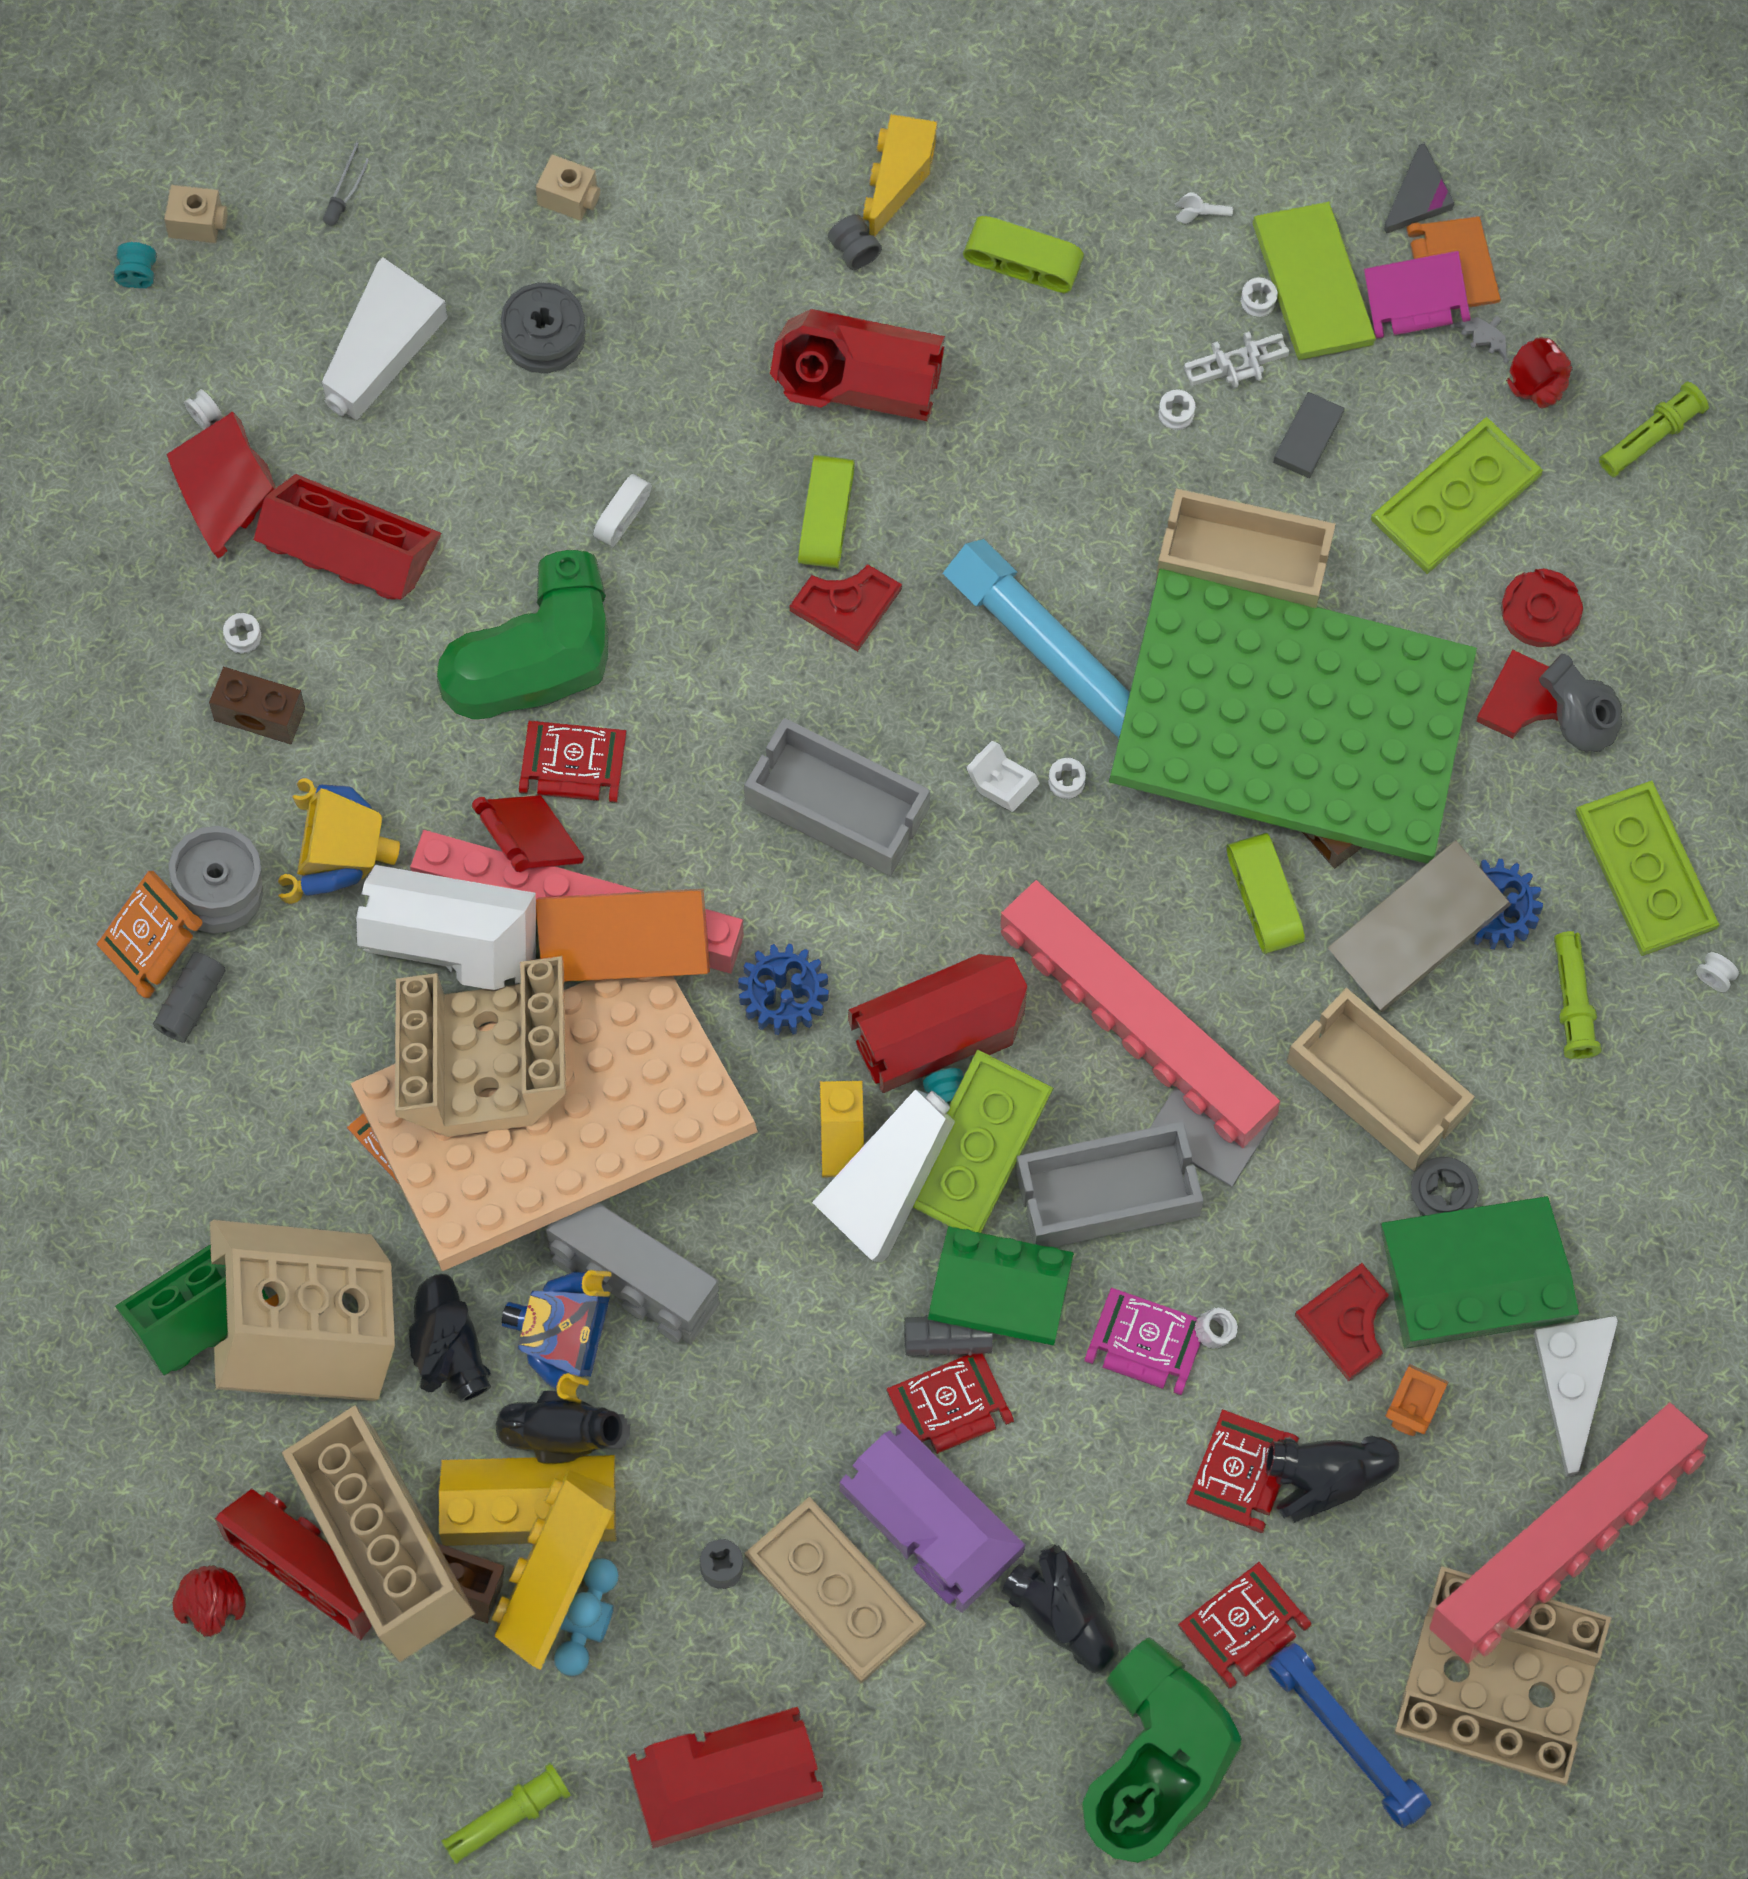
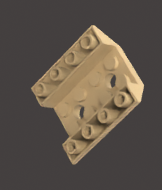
[395,956,566,1137]
[210,1220,395,1401]
[1394,1566,1611,1786]

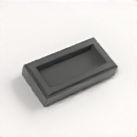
[1273,392,1344,479]

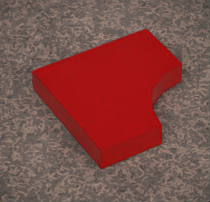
[789,564,902,652]
[1476,649,1558,739]
[1295,1263,1389,1381]

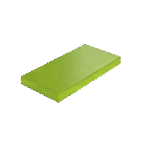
[1252,202,1376,360]
[1371,416,1543,574]
[1575,780,1720,956]
[913,1050,1054,1233]

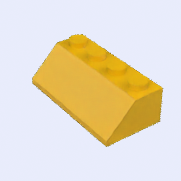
[439,1455,616,1546]
[491,1469,616,1670]

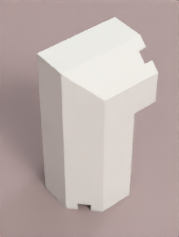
[356,865,536,990]

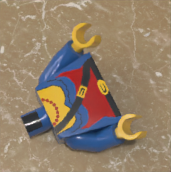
[502,1270,612,1404]

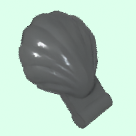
[1539,654,1622,752]

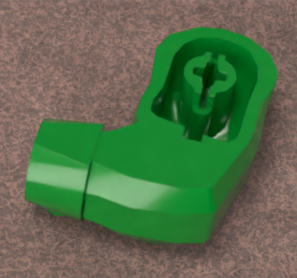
[437,550,608,720]

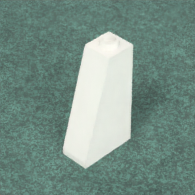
[322,257,447,421]
[812,1089,955,1263]

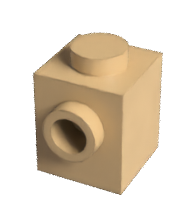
[536,154,600,221]
[164,185,227,243]

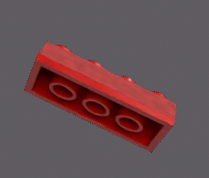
[253,474,441,600]
[215,1489,372,1640]

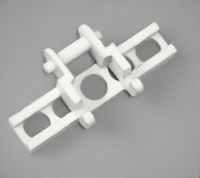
[1184,332,1289,388]

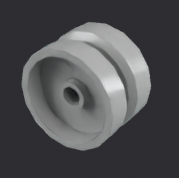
[168,826,263,934]

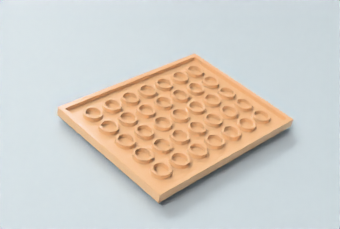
[350,976,758,1272]

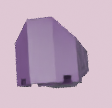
[840,1423,1025,1613]

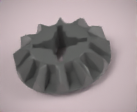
[1411,1157,1479,1215]

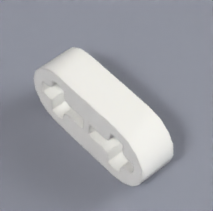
[593,474,652,547]

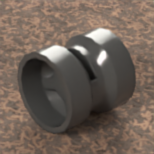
[828,214,882,270]

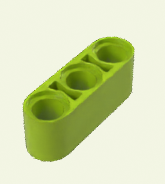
[963,216,1085,293]
[798,455,855,569]
[1226,833,1305,954]

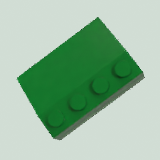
[1380,1196,1579,1349]

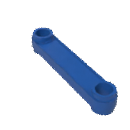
[1267,1643,1431,1828]

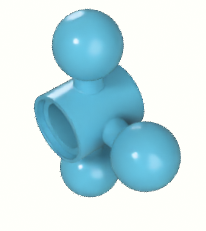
[554,1558,619,1676]

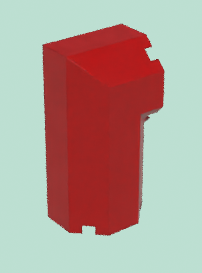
[770,309,945,421]
[848,954,1028,1093]
[627,1706,823,1849]

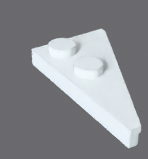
[1534,1316,1617,1477]

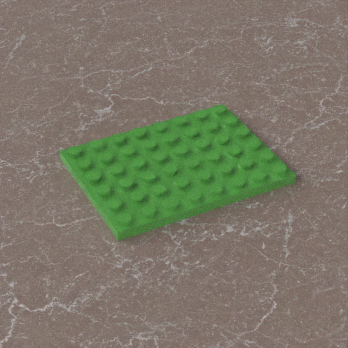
[1109,568,1477,864]

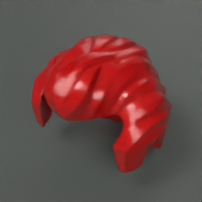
[1506,337,1572,409]
[172,1565,246,1637]

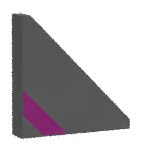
[1384,143,1454,234]

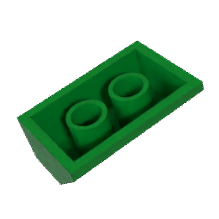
[928,1226,1074,1346]
[115,1244,269,1376]

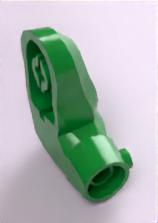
[1082,1637,1242,1863]

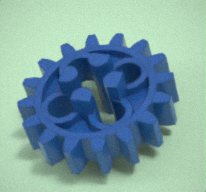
[1474,858,1543,950]
[738,944,829,1035]

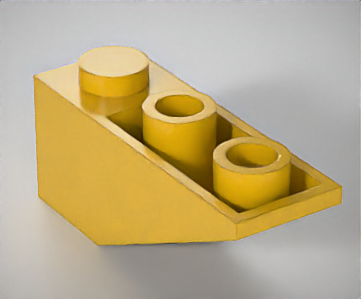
[863,114,937,236]

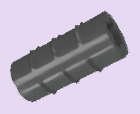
[153,952,226,1043]
[904,1315,993,1357]

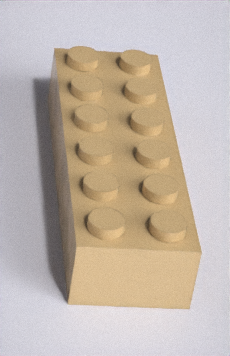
[282,1405,475,1662]

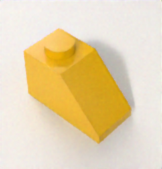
[820,1081,864,1178]

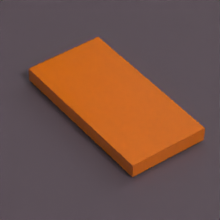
[536,888,710,982]

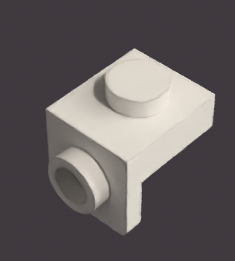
[967,741,1040,812]

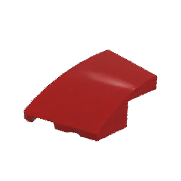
[167,412,276,559]

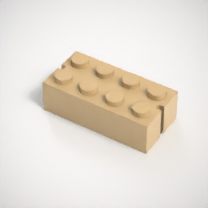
[1156,488,1336,608]
[1287,987,1475,1171]

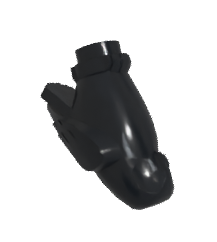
[409,1273,491,1402]
[496,1390,630,1463]
[1266,1436,1400,1523]
[1002,1544,1119,1673]

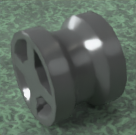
[700,1539,743,1589]

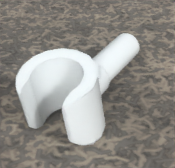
[1175,192,1233,224]

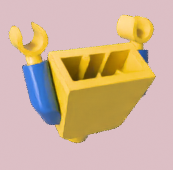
[278,778,400,904]

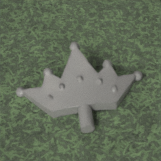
[1449,316,1509,364]

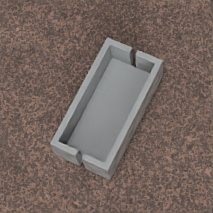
[744,718,930,876]
[1015,1121,1204,1247]
[546,1203,720,1345]

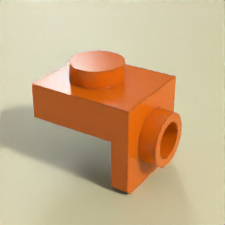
[1385,1364,1449,1436]

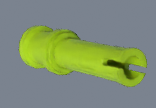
[1599,381,1709,478]
[1554,931,1602,1059]
[441,1762,571,1864]

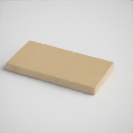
[745,1496,926,1683]

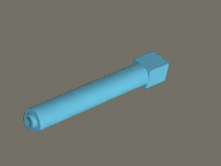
[943,539,1130,739]

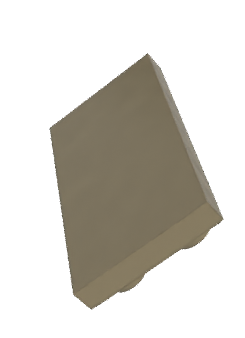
[1328,840,1511,1012]

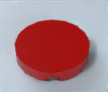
[1501,568,1584,647]

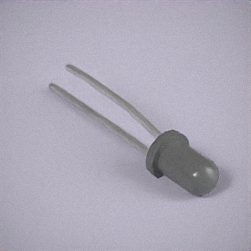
[323,142,369,226]

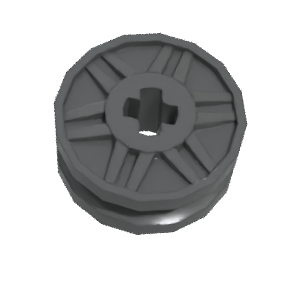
[500,282,586,373]

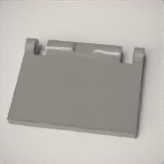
[1150,1087,1273,1187]

